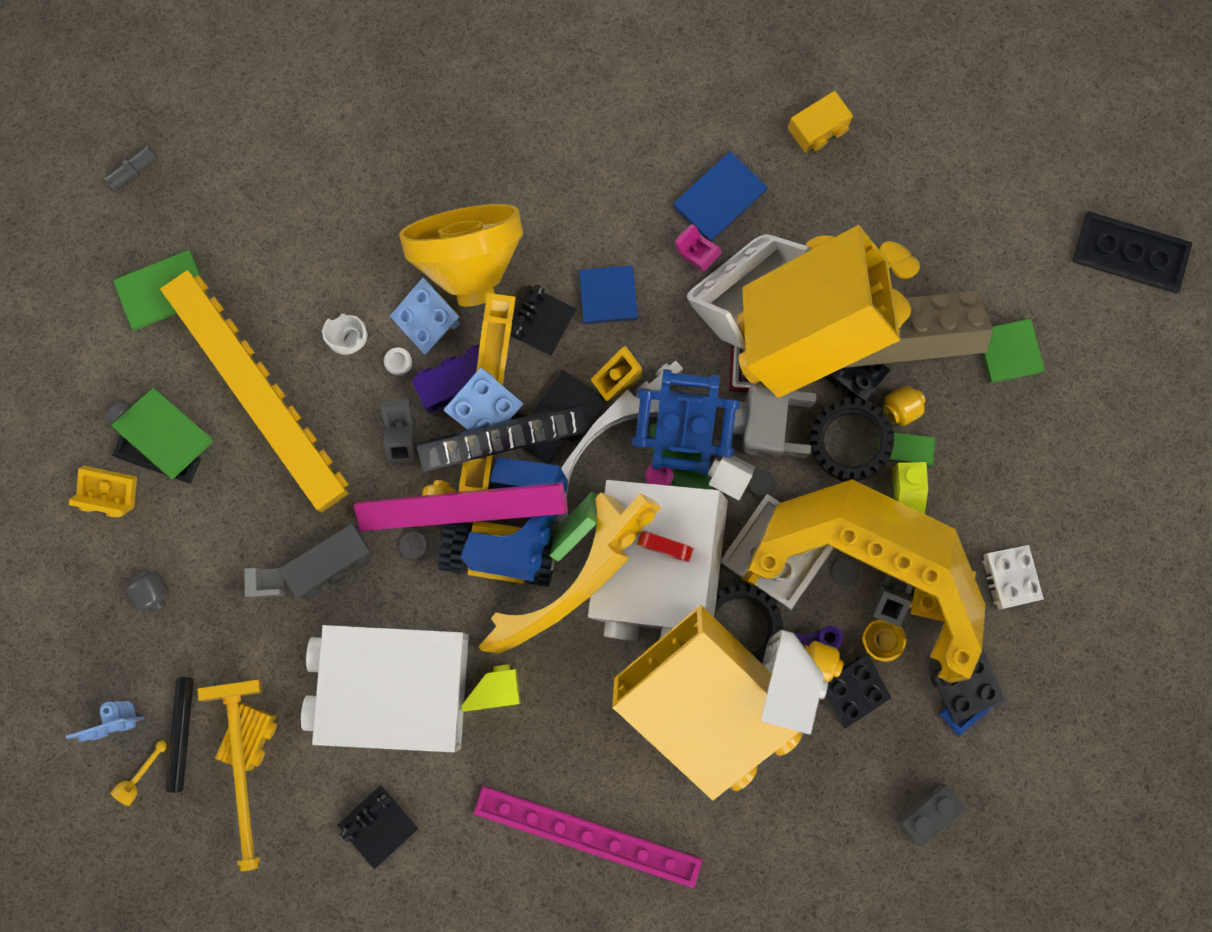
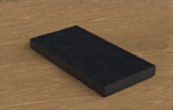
[1072,211,1192,294]

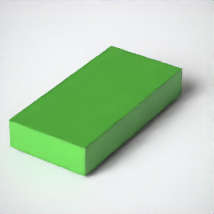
[877,433,935,466]

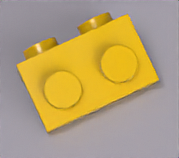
[69,465,137,517]

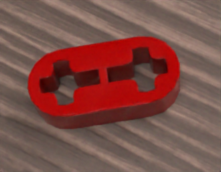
[637,531,694,563]

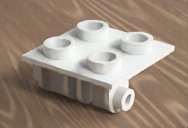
[982,545,1044,610]

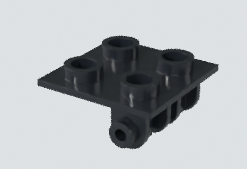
[510,285,577,356]
[823,364,890,403]
[930,648,1006,724]
[825,653,892,729]
[337,785,419,870]

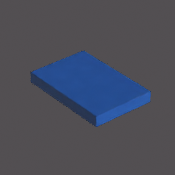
[673,151,768,242]

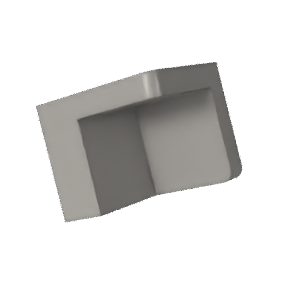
[244,568,286,599]

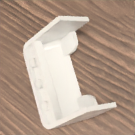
[687,234,811,350]
[760,630,828,735]

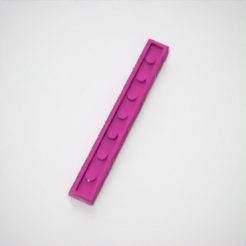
[354,483,568,531]
[473,785,703,888]

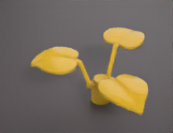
[805,235,920,328]

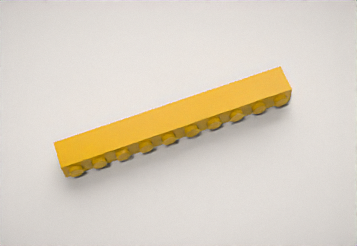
[160,270,349,513]

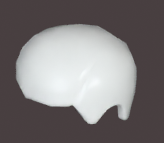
[322,313,368,355]

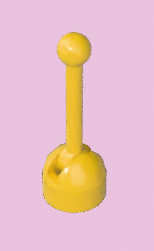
[110,740,168,806]

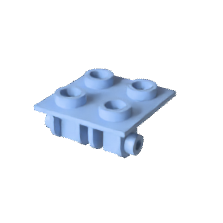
[390,277,460,355]
[444,367,523,430]
[66,701,144,742]

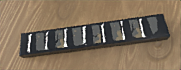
[416,403,587,472]

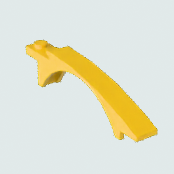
[458,293,515,492]
[479,493,662,654]

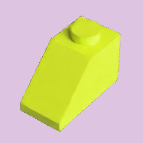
[891,462,928,514]
[461,664,521,712]

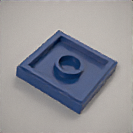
[579,265,638,324]

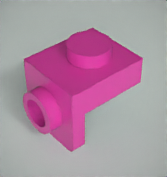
[675,224,722,272]

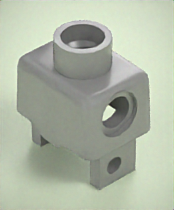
[733,383,816,460]

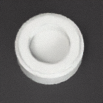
[384,348,412,376]

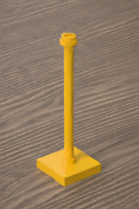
[197,680,263,871]

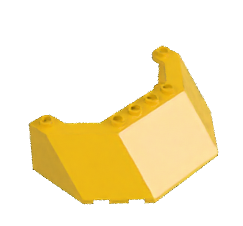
[741,479,986,683]

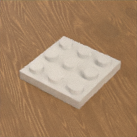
[721,494,833,611]

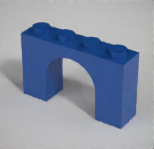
[460,457,568,581]

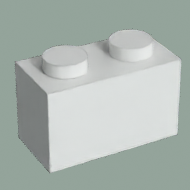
[707,455,755,500]

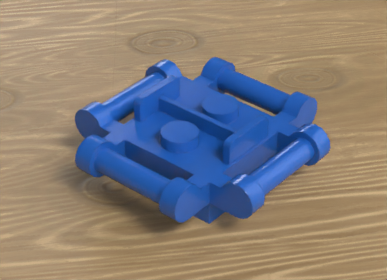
[632,369,740,476]

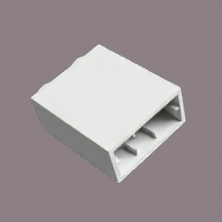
[588,480,728,641]
[301,625,469,752]

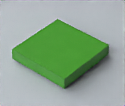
[981,319,1045,383]
[550,492,597,562]

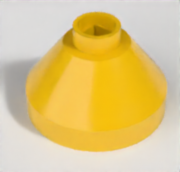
[399,204,523,307]

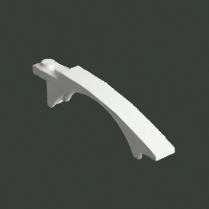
[556,361,683,524]

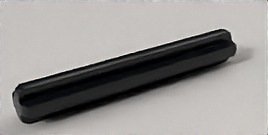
[166,677,194,793]

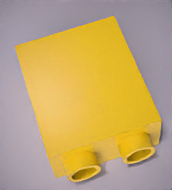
[737,225,900,398]
[613,605,802,800]

